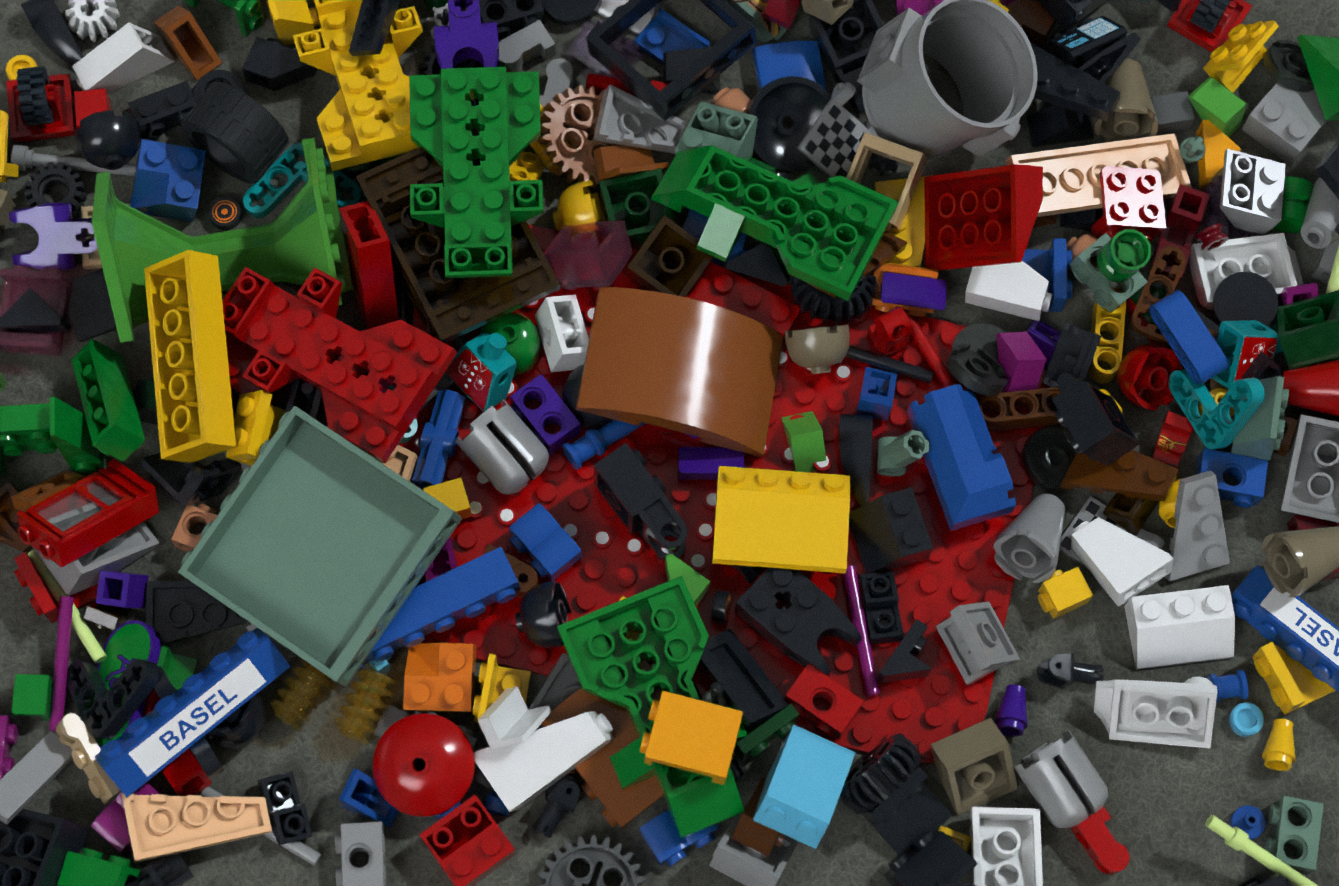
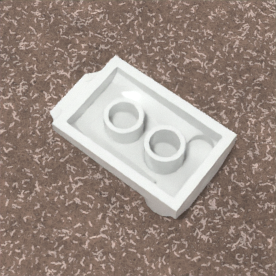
[1190,233,1304,310]
[1094,677,1217,748]
[969,807,1043,886]

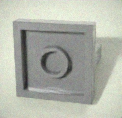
[936,601,1020,685]
[709,813,798,886]

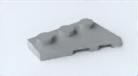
[593,85,689,154]
[1165,470,1230,582]

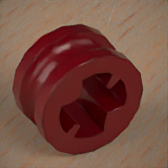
[1196,223,1229,252]

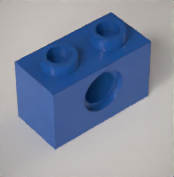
[1195,448,1268,508]

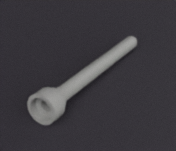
[11,145,136,176]

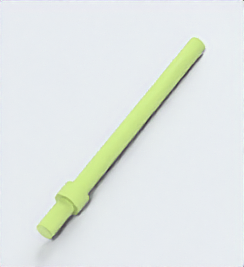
[1205,815,1318,886]

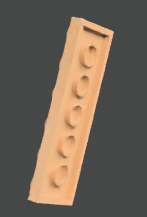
[1006,133,1192,217]

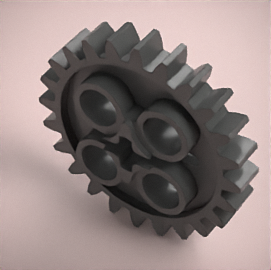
[538,835,646,886]

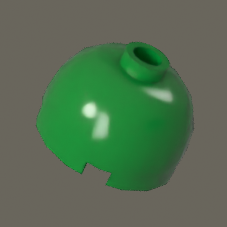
[479,312,542,378]

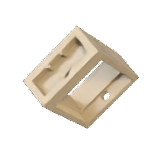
[846,132,928,231]

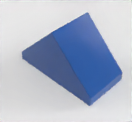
[856,367,897,421]
[339,769,399,828]

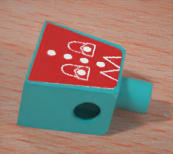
[1212,320,1283,389]
[445,333,517,412]

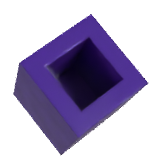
[96,570,149,608]

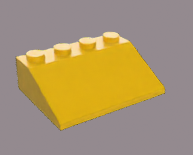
[712,466,850,573]

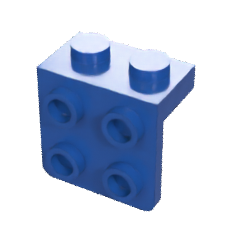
[1022,238,1072,312]

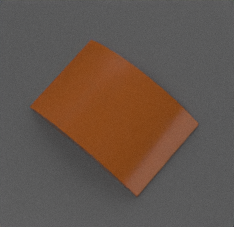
[575,287,784,457]

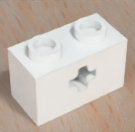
[535,294,589,373]

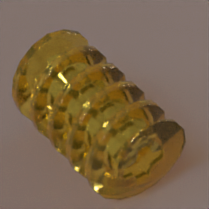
[270,658,334,733]
[333,669,397,746]

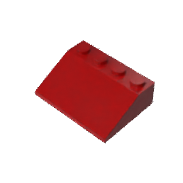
[924,164,1043,271]

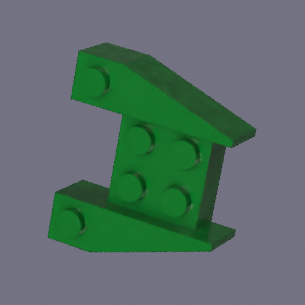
[0,397,105,475]

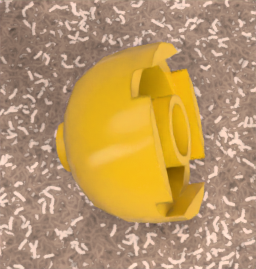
[553,179,608,245]

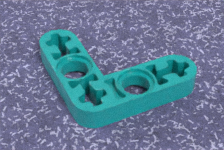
[243,143,362,218]
[1168,369,1265,450]

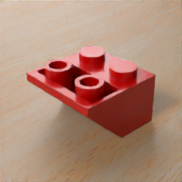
[419,795,516,886]

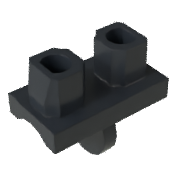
[125,853,194,886]

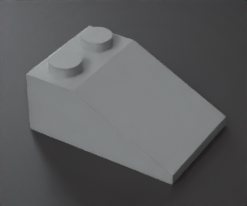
[1242,82,1328,166]
[1281,414,1339,523]
[33,496,159,596]

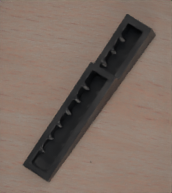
[349,0,401,56]

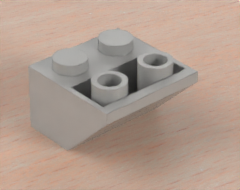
[1220,149,1286,235]

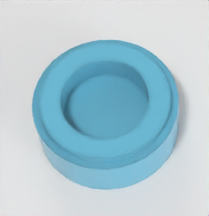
[1229,702,1264,737]

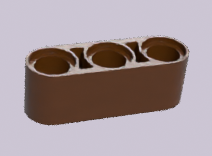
[978,387,1061,432]

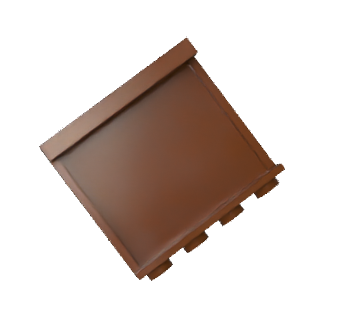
[541,659,664,830]

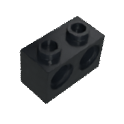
[479,0,545,41]

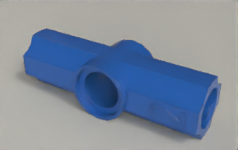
[412,389,466,489]

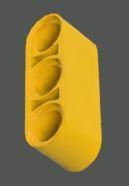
[1088,287,1126,384]

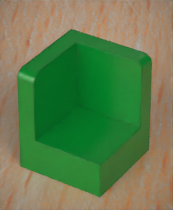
[157,646,198,691]
[12,674,53,721]

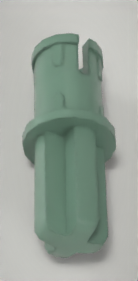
[1180,136,1206,163]

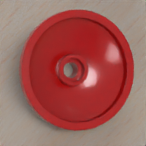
[373,713,475,817]

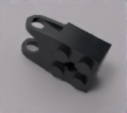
[809,0,884,114]
[594,443,687,561]
[734,568,862,676]

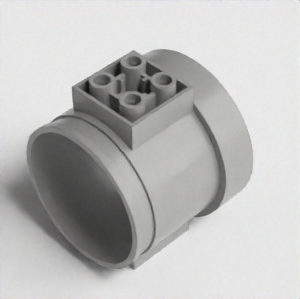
[857,0,1038,161]

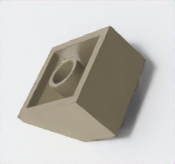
[930,718,1018,815]

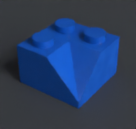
[130,139,206,222]

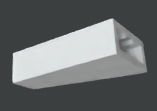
[474,711,614,812]

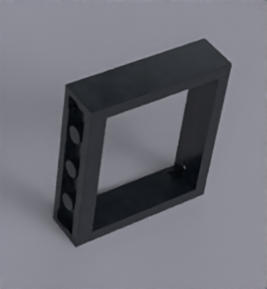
[586,0,757,121]

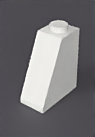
[72,22,175,94]
[965,261,1053,321]
[1071,517,1173,607]

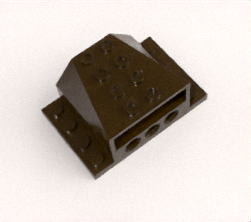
[356,129,560,343]

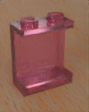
[0,266,72,356]

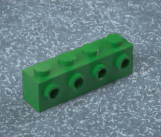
[71,339,145,461]

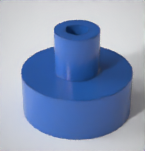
[1229,805,1266,840]

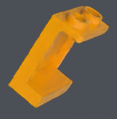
[640,691,743,785]

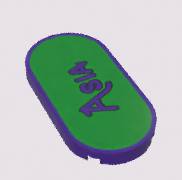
[82,620,161,749]

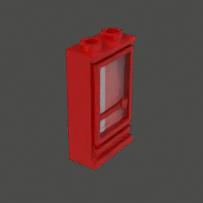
[17,459,159,568]

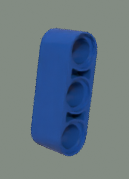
[1149,290,1229,385]

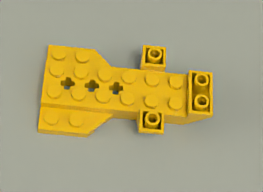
[293,0,423,171]

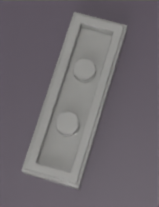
[0,731,73,825]

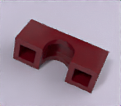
[1147,184,1210,291]

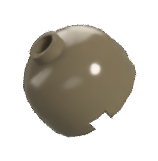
[785,325,850,374]

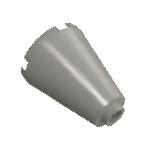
[1301,177,1339,249]
[993,494,1065,583]

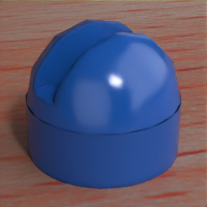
[483,790,509,817]

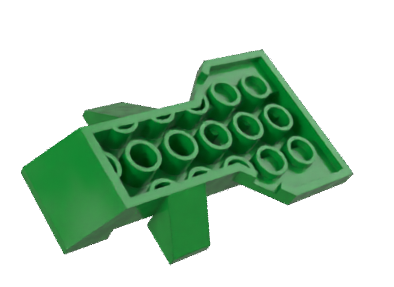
[409,67,544,278]
[651,145,899,301]
[557,576,747,839]

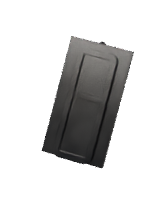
[699,629,789,727]

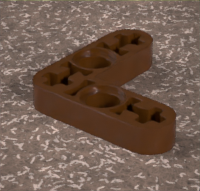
[1130,246,1218,347]

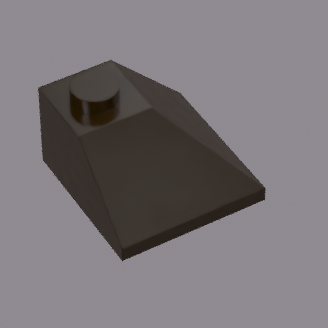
[622,215,713,297]

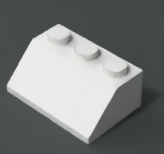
[1124,585,1235,670]

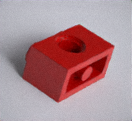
[784,663,864,740]

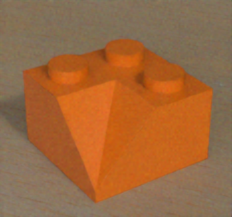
[403,643,476,712]

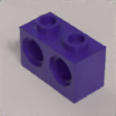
[510,374,581,456]

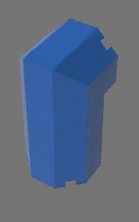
[907,384,1016,531]

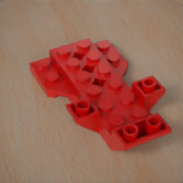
[222,267,457,463]

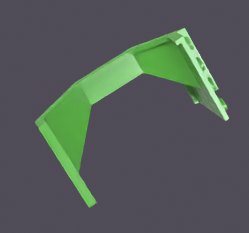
[92,138,354,343]

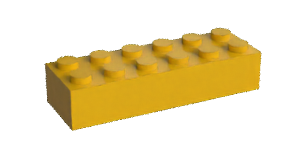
[144,250,236,463]

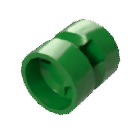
[1272,176,1313,234]
[1097,229,1151,282]

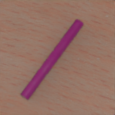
[843,565,880,697]
[49,596,74,731]

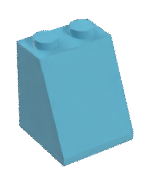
[753,724,855,849]

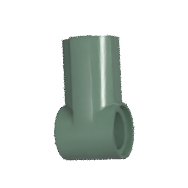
[877,430,929,476]

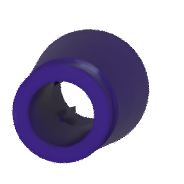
[994,684,1028,737]

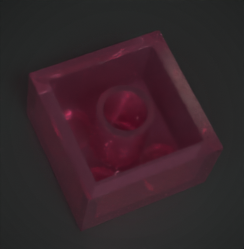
[544,220,633,290]

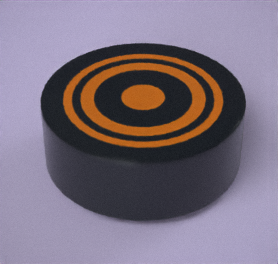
[209,197,242,230]
[712,590,731,625]

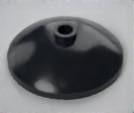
[747,76,831,171]

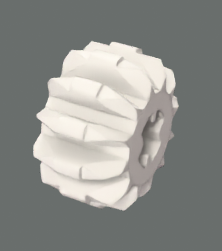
[65,0,120,42]

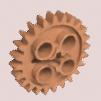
[537,85,619,188]

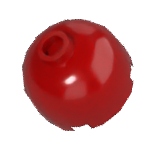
[1117,344,1181,411]

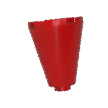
[1283,360,1339,417]

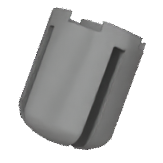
[455,399,549,495]
[1013,730,1108,828]

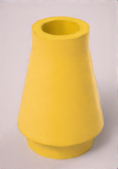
[1262,719,1296,771]

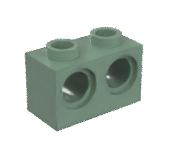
[1069,233,1147,313]
[1264,796,1324,875]

